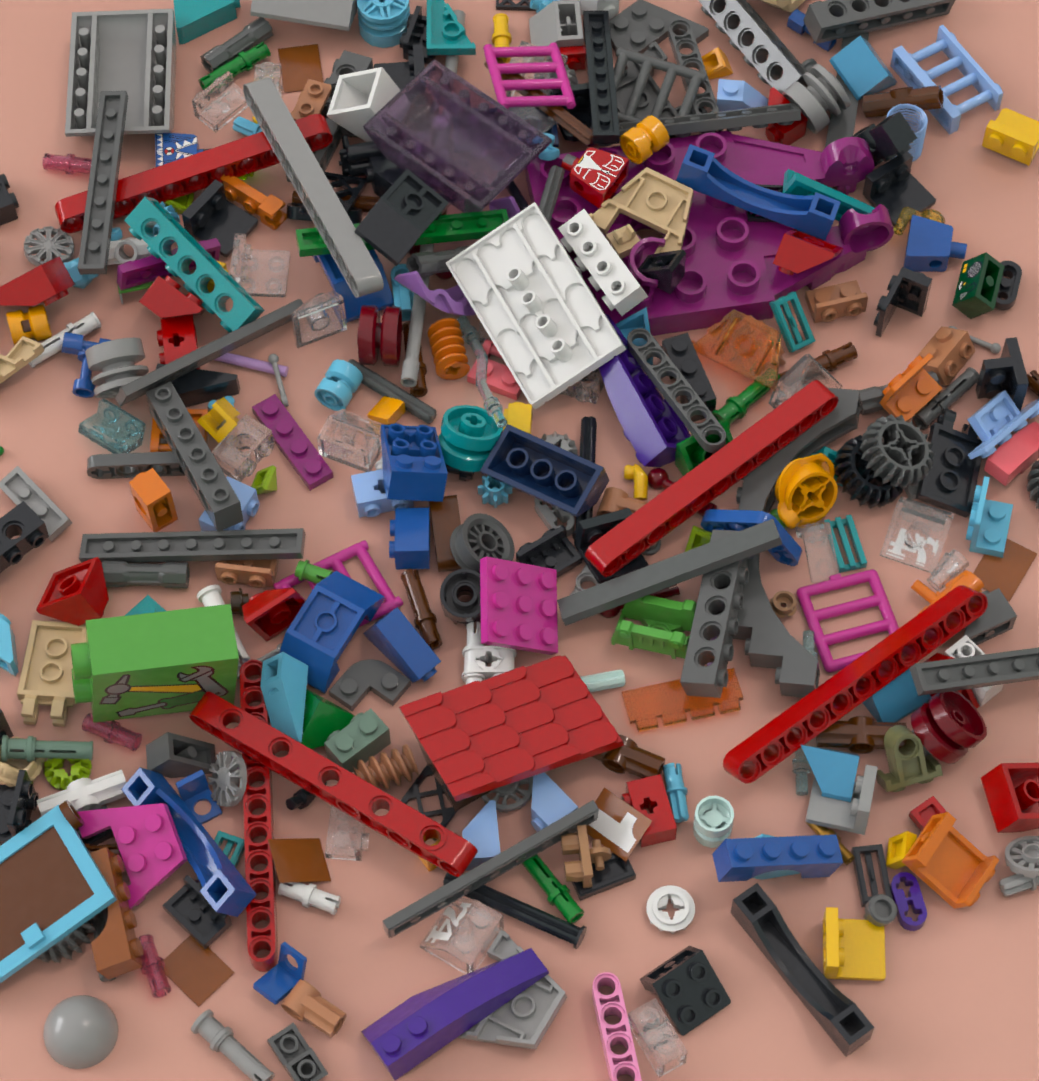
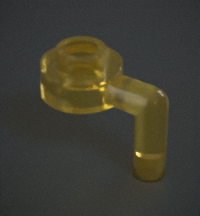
[893,207,946,235]

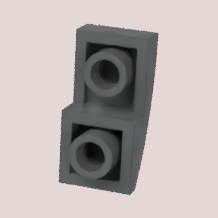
[267,1022,328,1081]

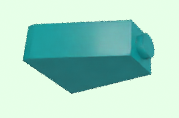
[173,0,241,45]

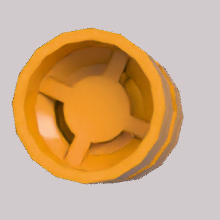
[619,115,670,164]
[6,304,52,346]

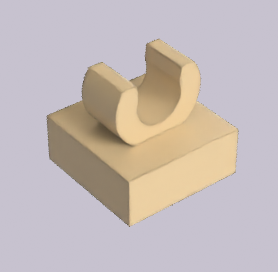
[606,224,640,259]

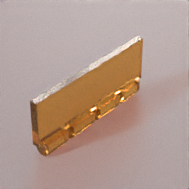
[622,668,743,732]

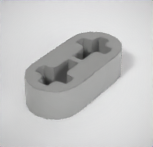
[535,498,574,537]

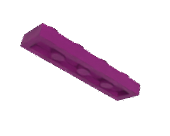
[117,238,221,290]
[252,394,334,491]

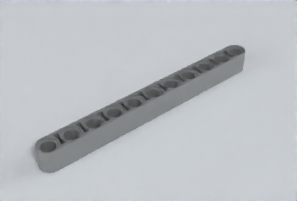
[243,77,384,298]

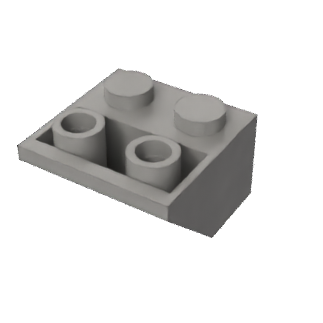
[529,0,583,62]

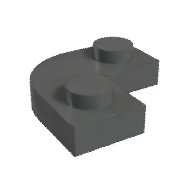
[329,659,411,711]

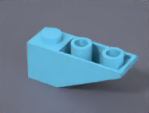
[260,652,308,743]

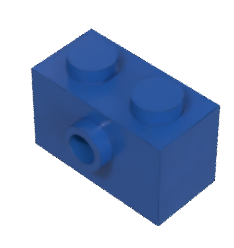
[389,508,430,570]

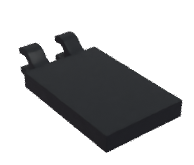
[916,408,982,518]

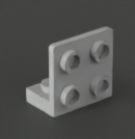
[805,765,878,835]

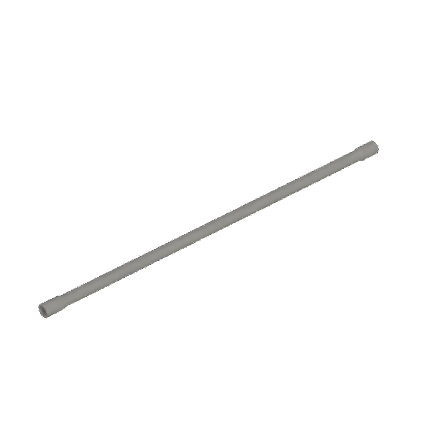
[401,10,466,387]

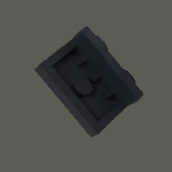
[400,6,436,65]
[516,525,582,578]
[163,875,232,949]

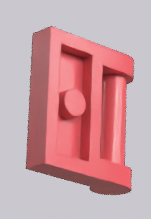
[467,339,522,401]

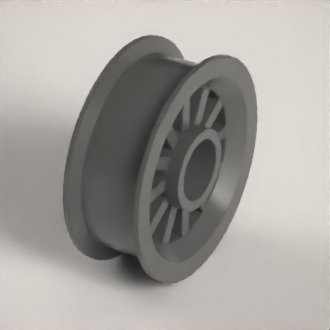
[450,513,515,573]

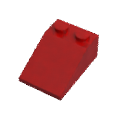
[0,256,75,306]
[981,762,1039,833]

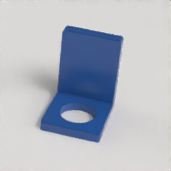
[176,770,222,824]
[253,942,307,1005]

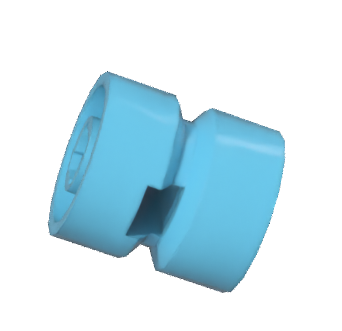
[314,359,363,411]

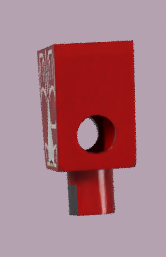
[561,147,629,209]

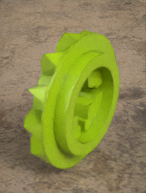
[44,758,92,790]

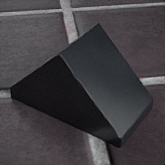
[638,249,686,295]

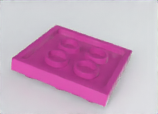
[480,556,558,655]

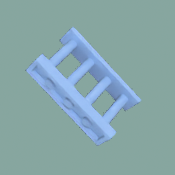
[890,25,1003,135]

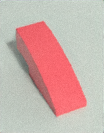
[984,421,1039,486]

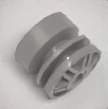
[782,63,851,134]
[85,337,149,399]

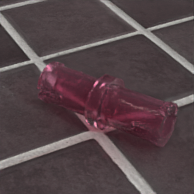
[43,153,92,175]
[82,713,142,751]
[139,934,172,998]

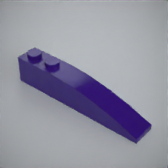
[599,314,691,467]
[361,948,549,1081]

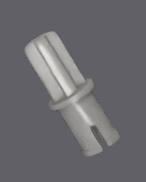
[999,867,1039,896]

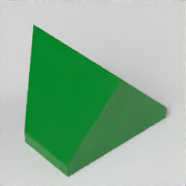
[301,689,355,749]

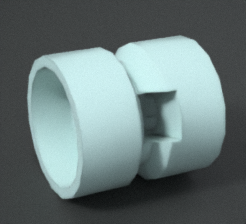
[693,796,734,848]

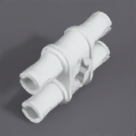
[461,622,517,684]

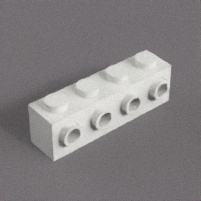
[558,209,648,316]

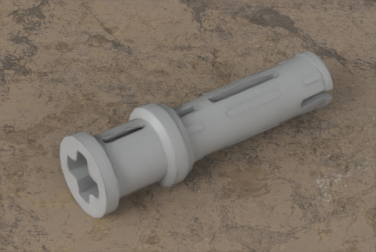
[191,1009,275,1081]

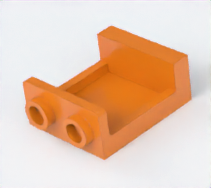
[902,812,999,909]

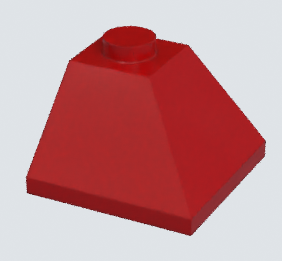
[773,229,843,275]
[36,557,109,626]
[242,588,306,642]

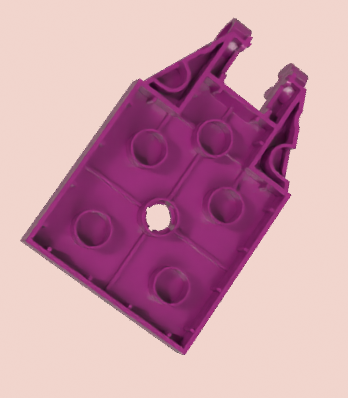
[525,130,894,336]

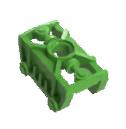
[611,595,697,659]

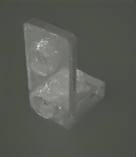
[795,521,839,583]

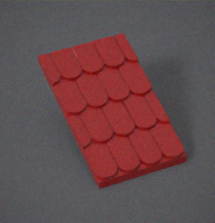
[399,655,624,812]

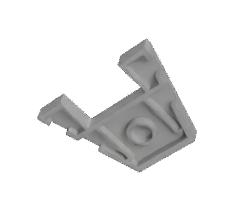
[457,929,567,1049]

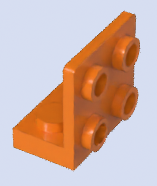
[879,353,943,421]

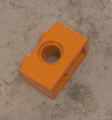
[129,468,178,532]

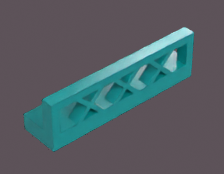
[782,169,874,221]

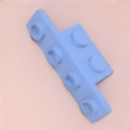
[967,390,1039,460]

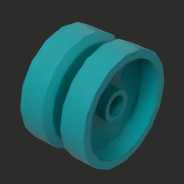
[438,405,503,472]

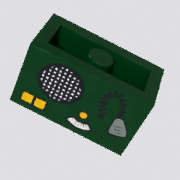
[952,252,1005,319]

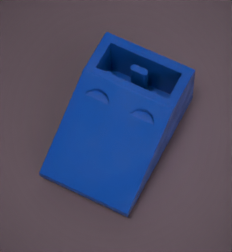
[380,423,448,502]

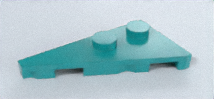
[427,0,476,55]

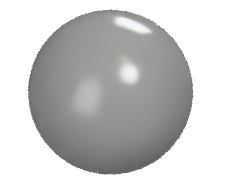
[43,995,118,1069]

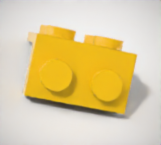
[982,108,1039,166]

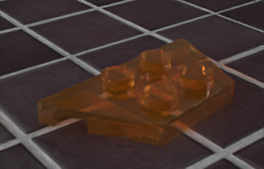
[692,309,782,391]

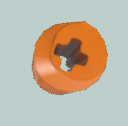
[427,318,470,380]

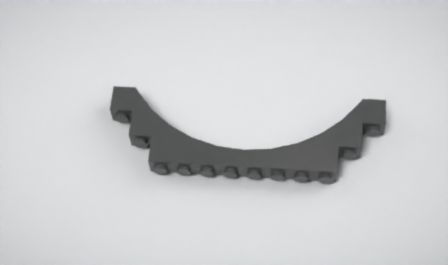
[715,388,861,698]

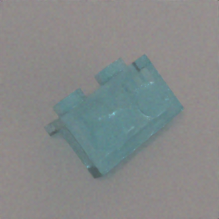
[78,398,146,454]

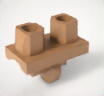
[561,825,612,888]

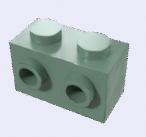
[324,709,391,773]

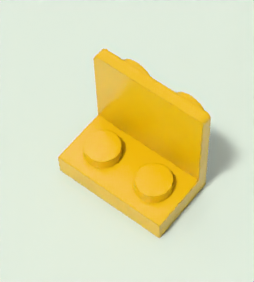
[822,907,886,981]

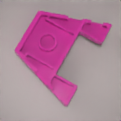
[77,803,187,910]

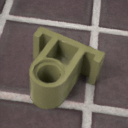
[876,725,943,792]

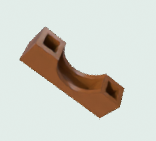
[90,847,143,980]

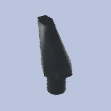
[286,782,327,810]

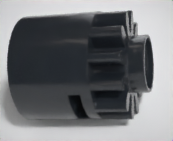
[440,569,481,626]

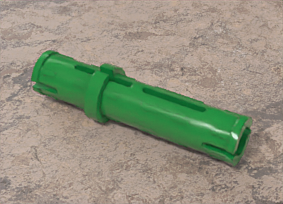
[198,42,271,94]
[522,854,584,924]

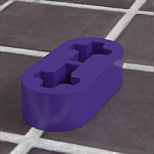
[890,872,927,931]

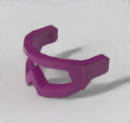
[627,237,666,288]

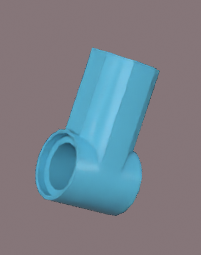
[391,264,414,321]

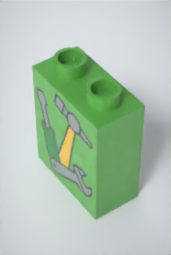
[71,604,239,723]

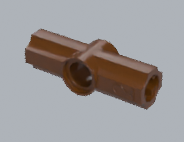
[862,85,944,118]
[816,716,907,754]
[592,734,665,778]

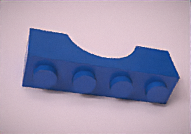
[712,835,843,882]

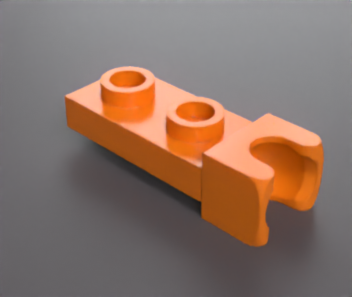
[220,174,287,230]

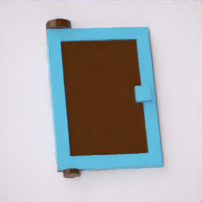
[0,800,117,983]

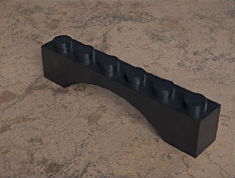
[731,883,874,1057]

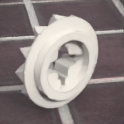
[646,885,695,934]

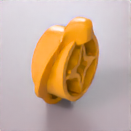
[775,453,838,529]

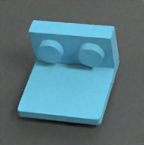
[965,476,1013,558]

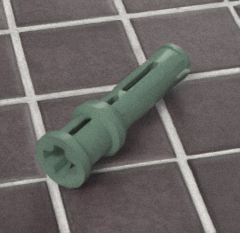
[1,735,93,762]

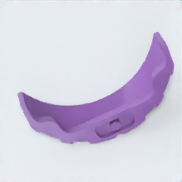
[394,196,521,316]

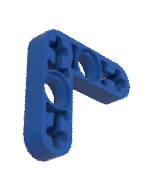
[700,509,802,566]

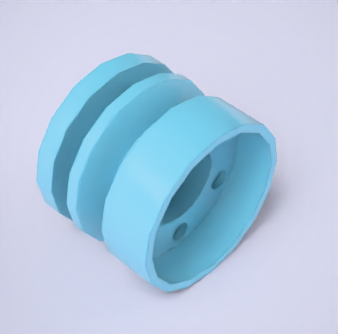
[357,0,410,48]

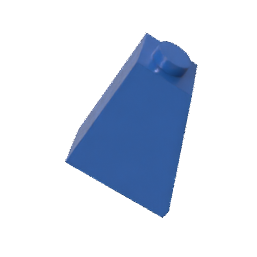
[363,607,441,683]

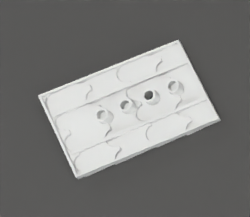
[446,202,626,410]

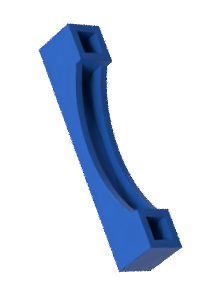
[676,144,841,240]
[121,767,257,917]

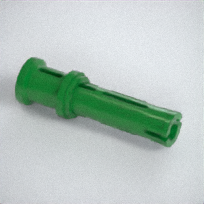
[711,369,781,429]

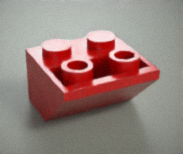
[139,275,205,319]

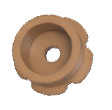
[770,591,797,618]

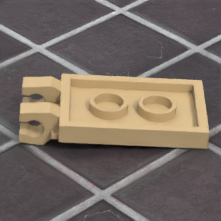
[17,620,86,727]

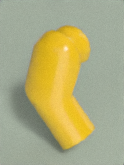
[624,464,648,500]

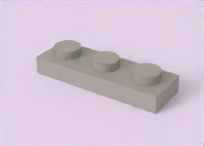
[0,466,72,542]

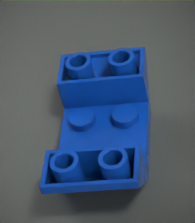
[313,223,394,323]
[279,571,385,694]

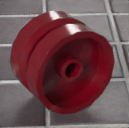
[357,305,402,367]
[911,691,987,764]

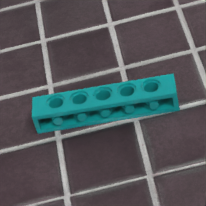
[124,197,265,333]

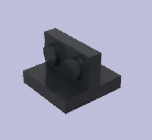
[975,337,1029,411]

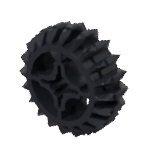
[833,435,903,509]

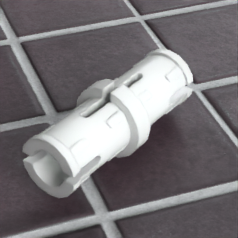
[278,882,341,915]

